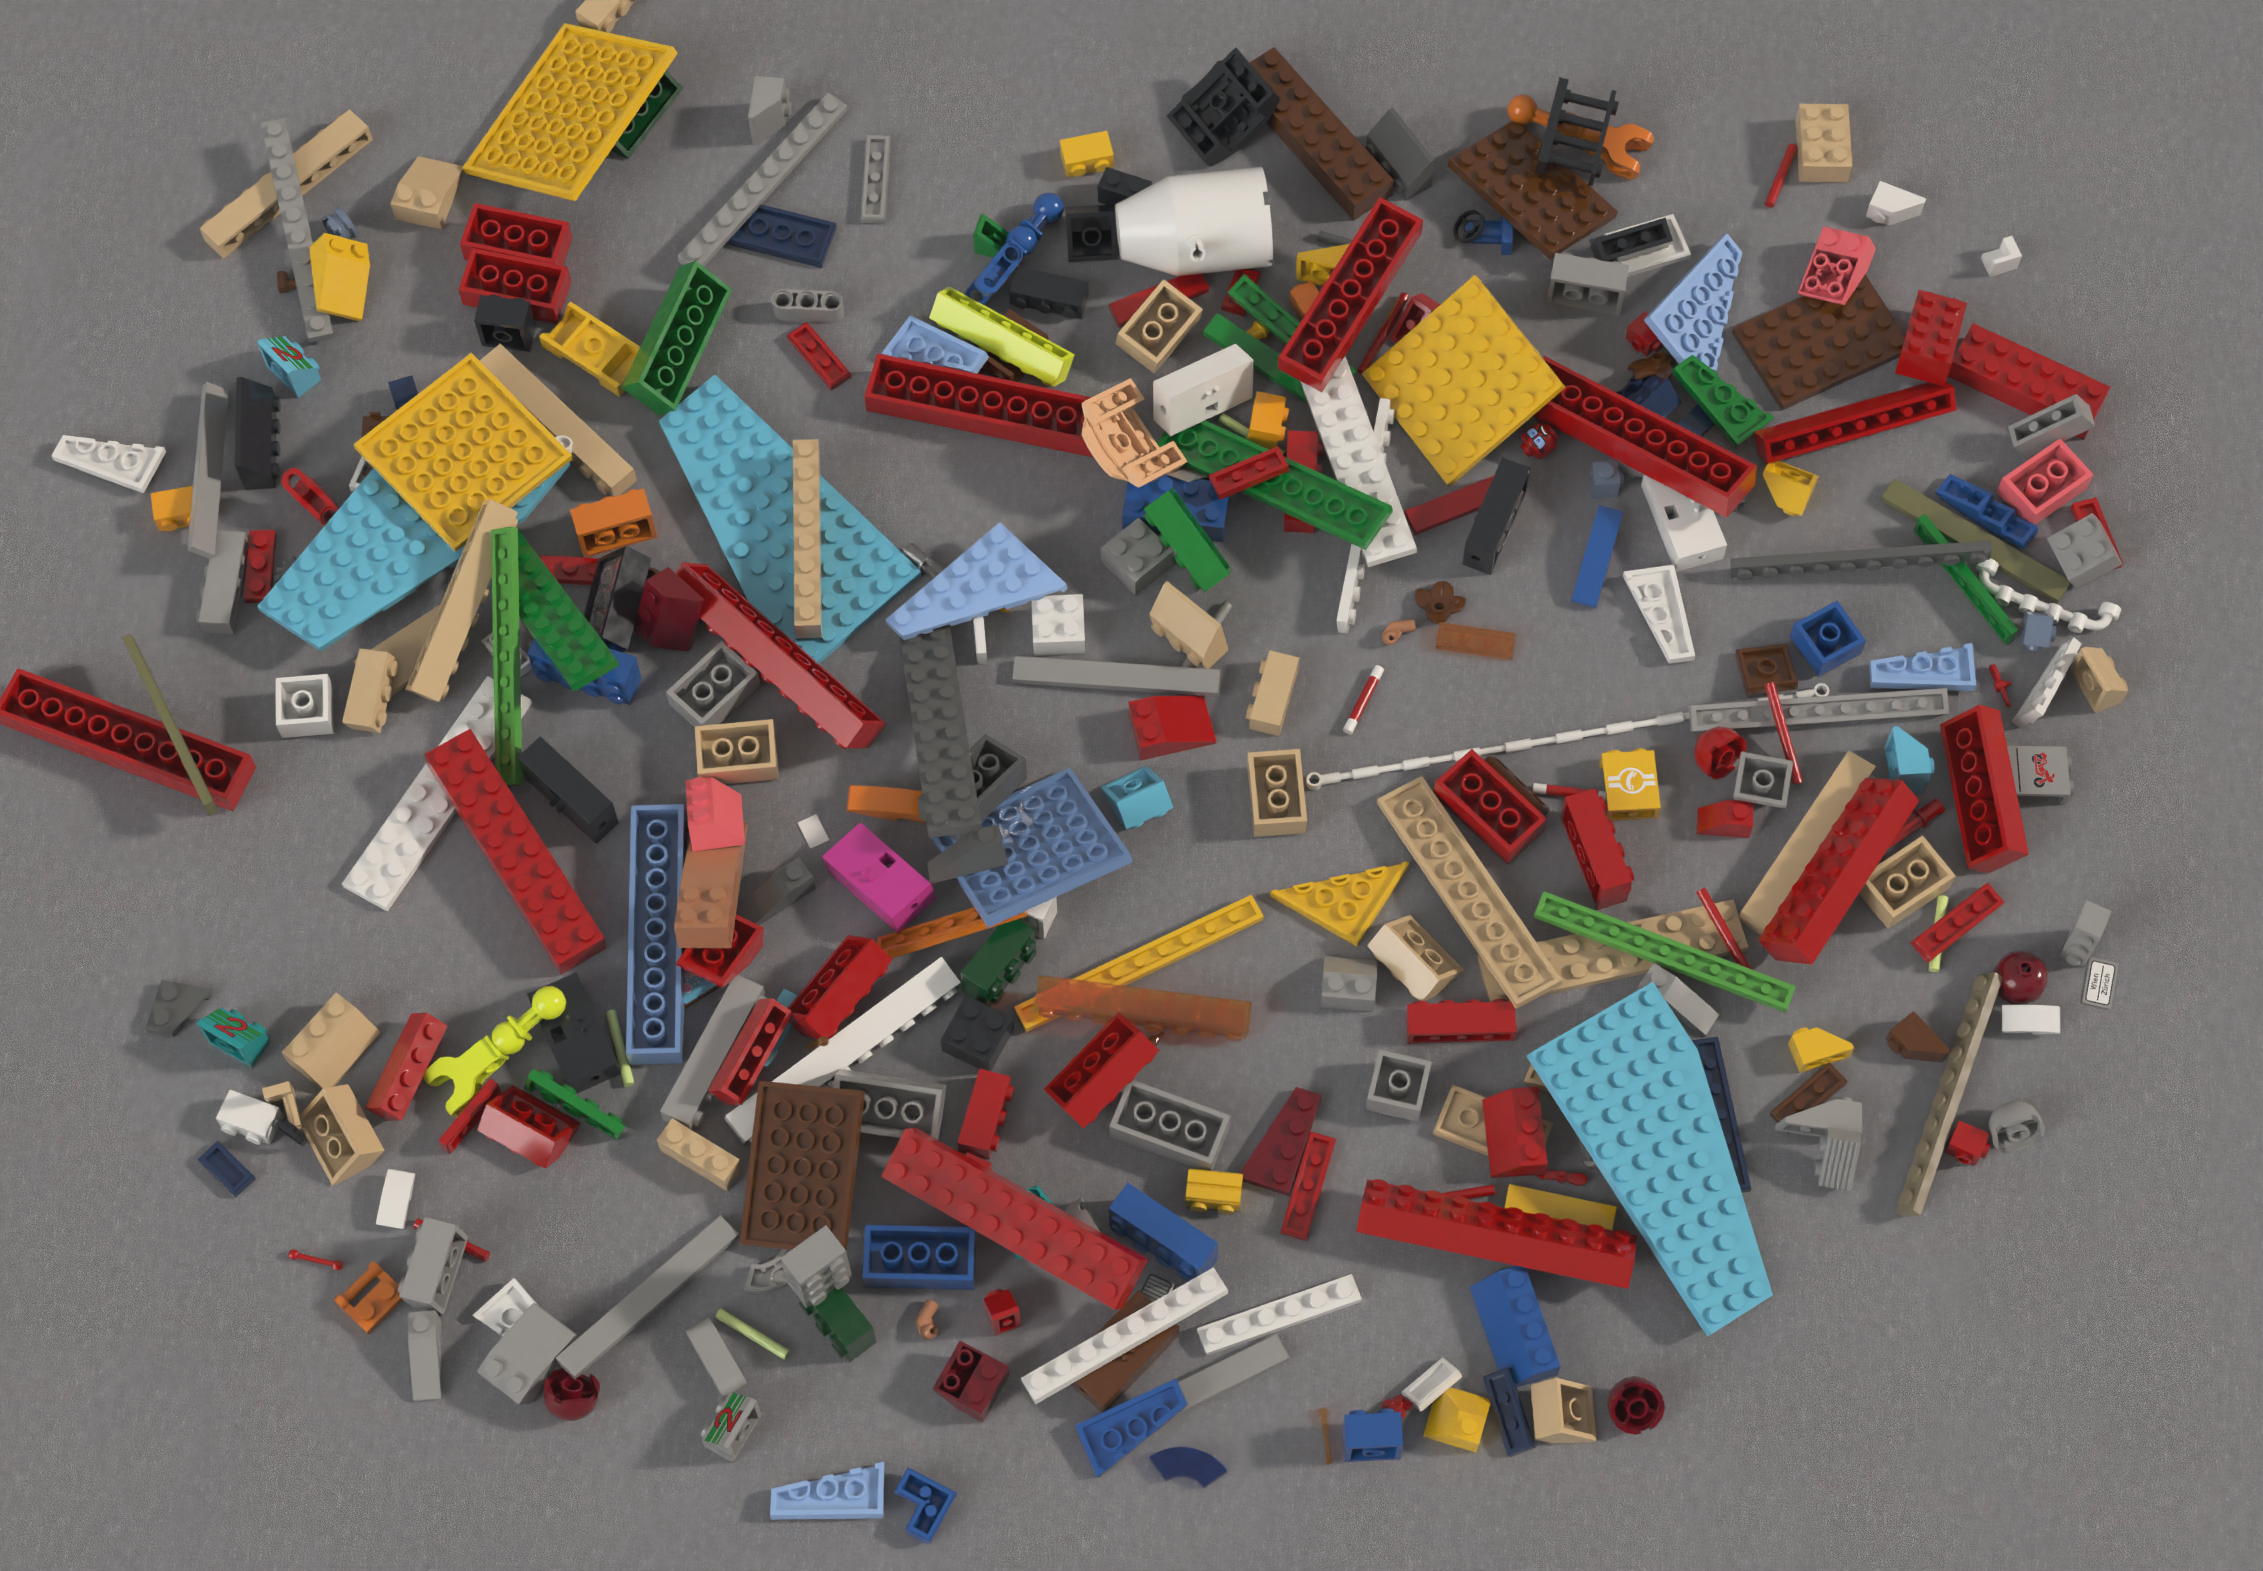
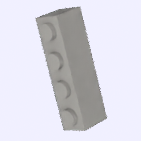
[196,530,249,635]

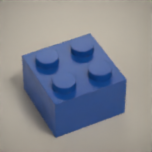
[1790,600,1866,677]
[1342,1409,1403,1462]

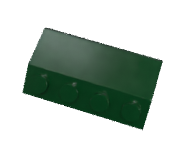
[611,70,683,159]

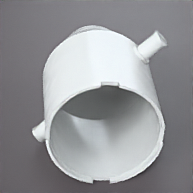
[1115,167,1273,276]

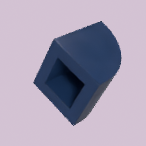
[388,375,418,410]

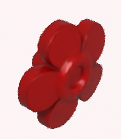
[1381,1395,1413,1418]

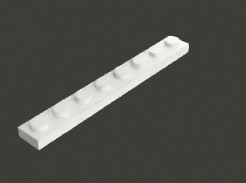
[1021,1267,1228,1405]

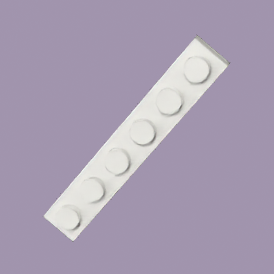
[1197,1274,1362,1356]

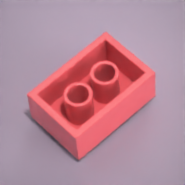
[1997,439,2094,525]

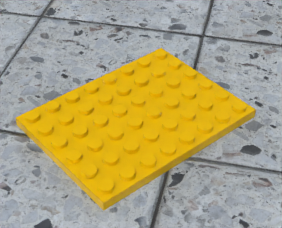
[462,23,678,201]

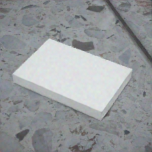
[1604,214,1691,277]

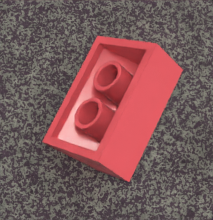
[685,777,745,852]

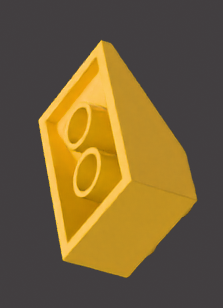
[309,233,370,322]
[1296,244,1350,286]

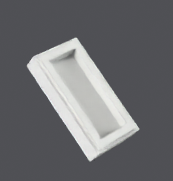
[973,617,988,664]
[1401,1357,1462,1412]

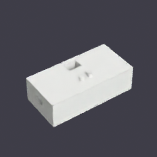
[1153,344,1253,436]
[1641,475,1727,572]

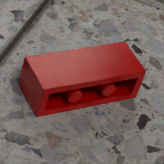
[957,1068,1015,1160]

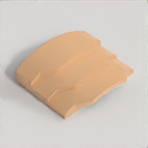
[1081,378,1188,488]

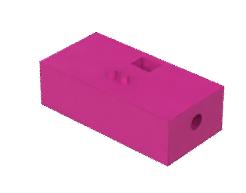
[822,822,936,933]

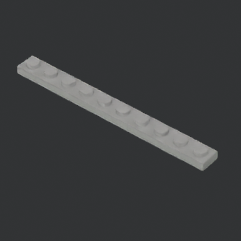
[677,93,847,267]
[261,118,334,343]
[1689,688,1949,732]

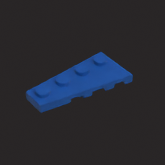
[1075,1379,1188,1477]

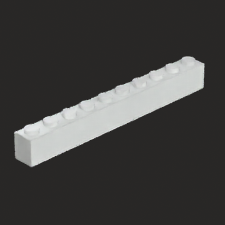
[724,957,961,1144]

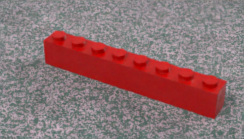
[1754,382,1957,464]

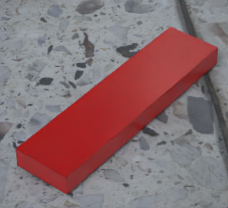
[1109,274,1209,328]
[1404,476,1494,535]
[1910,882,2005,964]
[1280,1131,1336,1241]

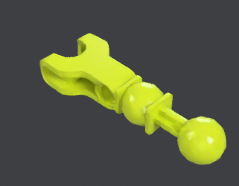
[423,986,566,1117]

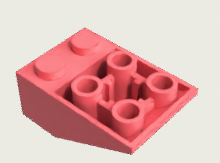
[1798,226,1876,305]

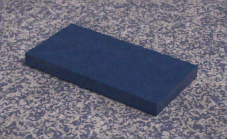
[728,204,837,268]

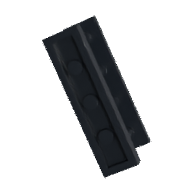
[1535,77,1619,186]

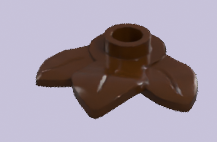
[1627,352,1674,381]
[1415,581,1466,624]

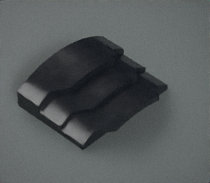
[1166,47,1281,167]

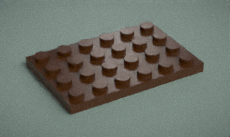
[1447,121,1618,260]
[1732,274,1905,410]
[739,1080,865,1253]

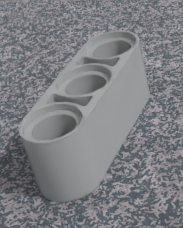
[771,289,844,323]
[684,1317,747,1398]

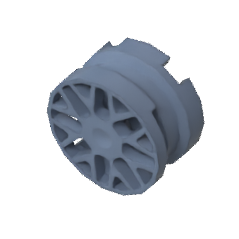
[321,207,358,239]

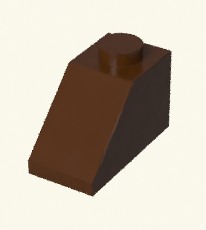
[1886,1011,1951,1063]

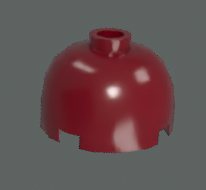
[1993,950,2048,1005]
[543,1368,600,1421]
[1607,1376,1665,1435]

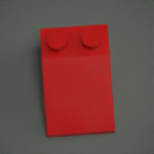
[1128,696,1216,760]
[676,915,764,988]

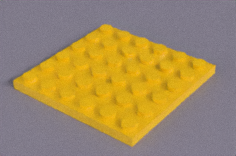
[1362,275,1566,487]
[354,353,572,552]

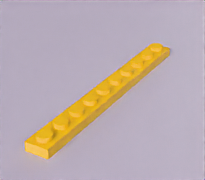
[1014,894,1264,1033]

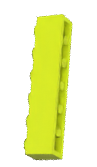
[929,286,1075,387]

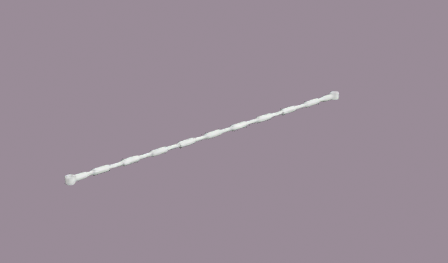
[1306,683,1830,791]

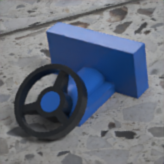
[1453,210,1513,255]

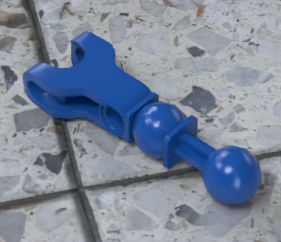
[963,193,1064,305]

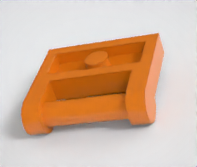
[333,1261,403,1335]

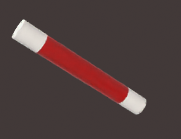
[1343,665,1384,735]
[1532,783,1607,802]

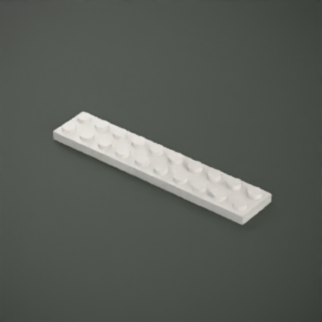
[1300,356,1417,567]
[342,676,532,912]

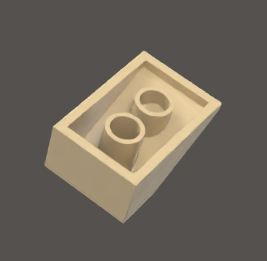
[391,156,464,230]

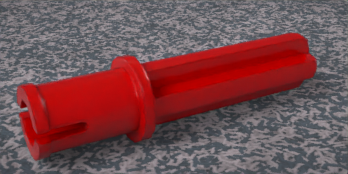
[1887,798,1945,850]

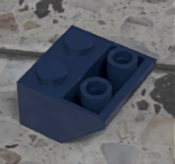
[1616,376,1682,418]

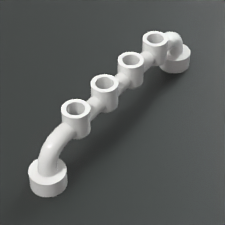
[1976,558,2121,633]

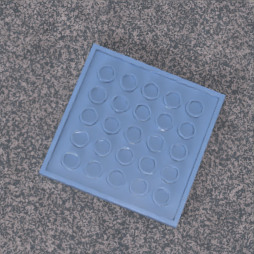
[931,768,1133,928]

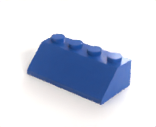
[1470,1266,1561,1387]

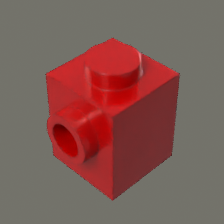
[1625,311,1664,357]
[1945,1121,1991,1165]

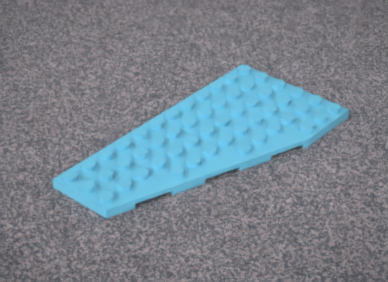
[659,375,922,664]
[257,462,570,652]
[1526,982,1773,1337]

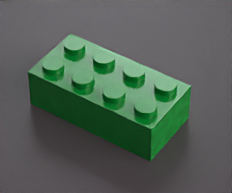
[1144,487,1233,592]

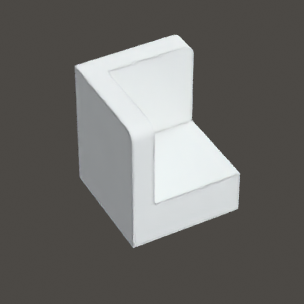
[1981,236,2022,277]

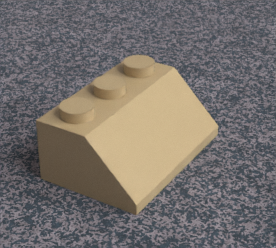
[1149,581,1228,669]
[1367,915,1464,1001]
[282,993,381,1089]
[300,1084,385,1185]

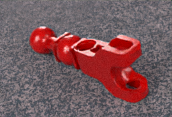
[281,468,340,526]

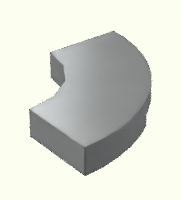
[744,1249,791,1294]

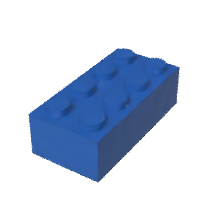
[1122,475,1230,542]
[527,639,642,705]
[1109,1182,1218,1282]
[862,1225,976,1290]

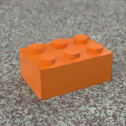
[570,488,658,558]

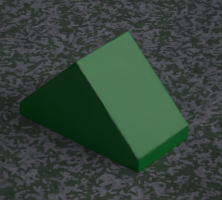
[973,214,1011,260]

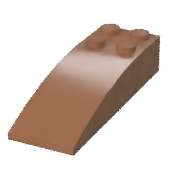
[674,822,748,948]

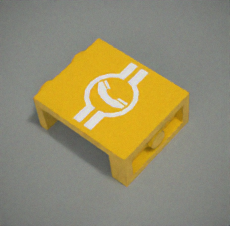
[1599,748,1661,821]

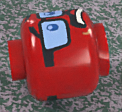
[1520,422,1559,460]

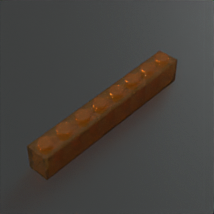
[1034,975,1252,1041]

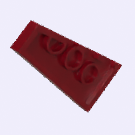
[1239,1087,1322,1196]

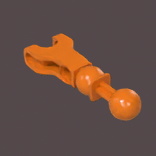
[1507,94,1654,180]

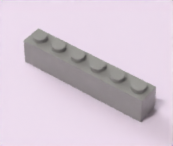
[660,975,767,1131]

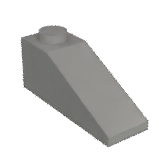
[1638,963,1719,1037]
[1775,1097,1862,1137]
[408,1310,442,1402]

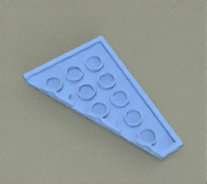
[1644,234,1742,372]
[886,522,1068,640]

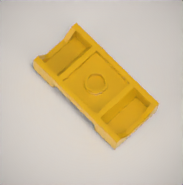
[539,301,640,397]

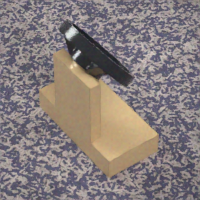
[262,1081,306,1146]

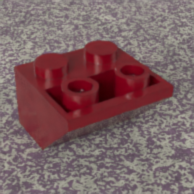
[933,1341,1010,1422]

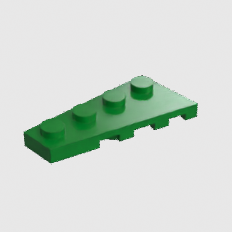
[1671,354,1775,449]
[524,1068,625,1140]

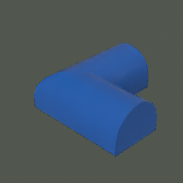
[894,1467,957,1544]

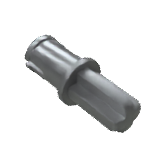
[903,543,944,579]

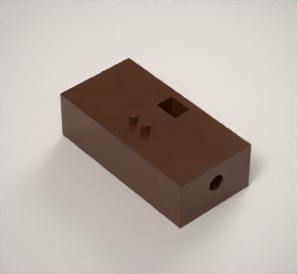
[1071,1290,1179,1413]

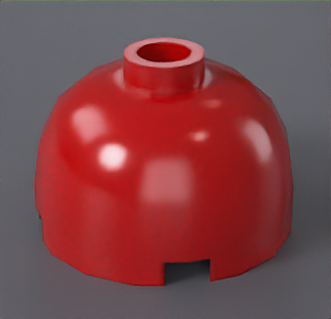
[1694,726,1747,780]

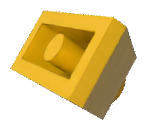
[1788,1027,1854,1073]

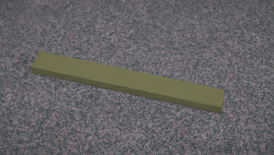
[1880,478,2071,604]
[122,634,218,816]

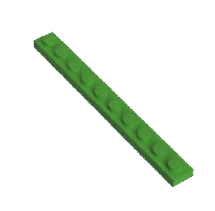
[491,527,522,787]
[1534,891,1796,1013]

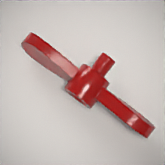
[1989,664,2012,708]
[1537,1168,1588,1186]

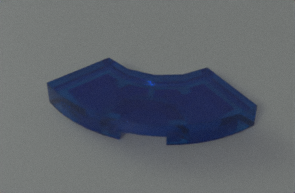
[1149,1447,1227,1488]

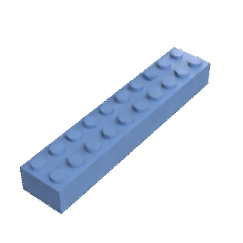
[626,804,687,1065]

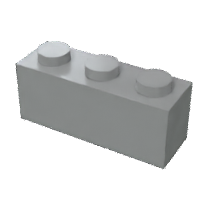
[2008,394,2095,458]
[2059,900,2112,967]

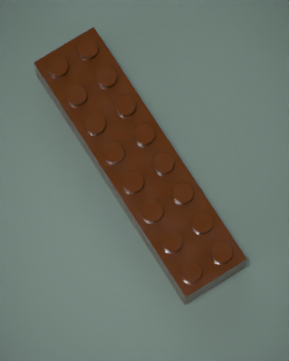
[1249,47,1394,221]

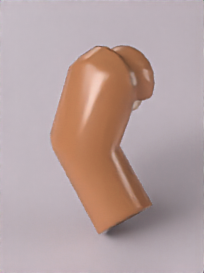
[1382,619,1415,645]
[915,1299,939,1340]

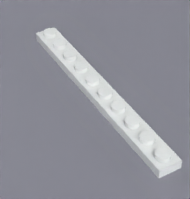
[1337,398,1395,634]

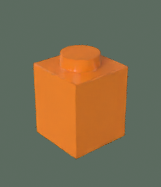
[1289,281,1319,321]

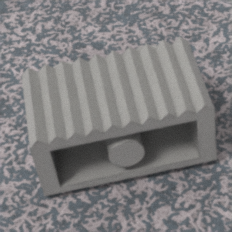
[1814,1127,1861,1191]

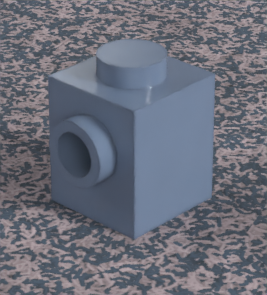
[1589,461,1624,499]
[2020,611,2056,651]

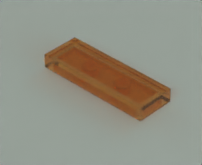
[1436,622,1516,660]

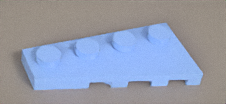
[881,315,989,374]
[1869,643,1976,691]
[770,1462,885,1520]

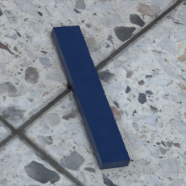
[1692,1037,1751,1193]

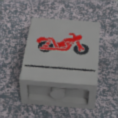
[2007,746,2074,805]

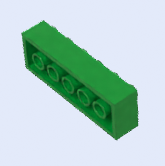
[621,261,733,416]

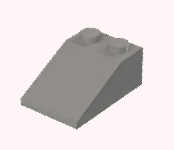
[477,1303,577,1404]

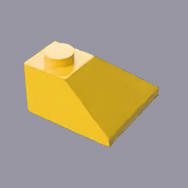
[1762,461,1819,516]
[1423,1387,1491,1453]

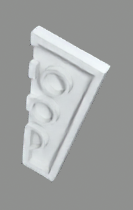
[51,435,166,493]
[1623,564,1695,664]
[2012,637,2082,728]
[472,1278,562,1370]

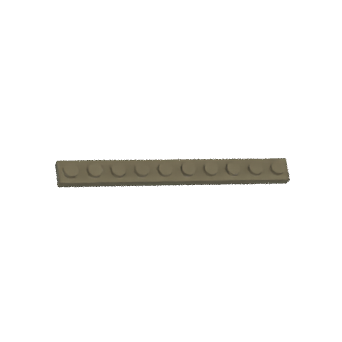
[1895,972,2002,1217]

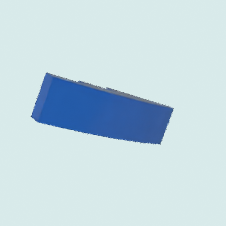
[1936,474,2038,550]
[1571,505,1624,608]

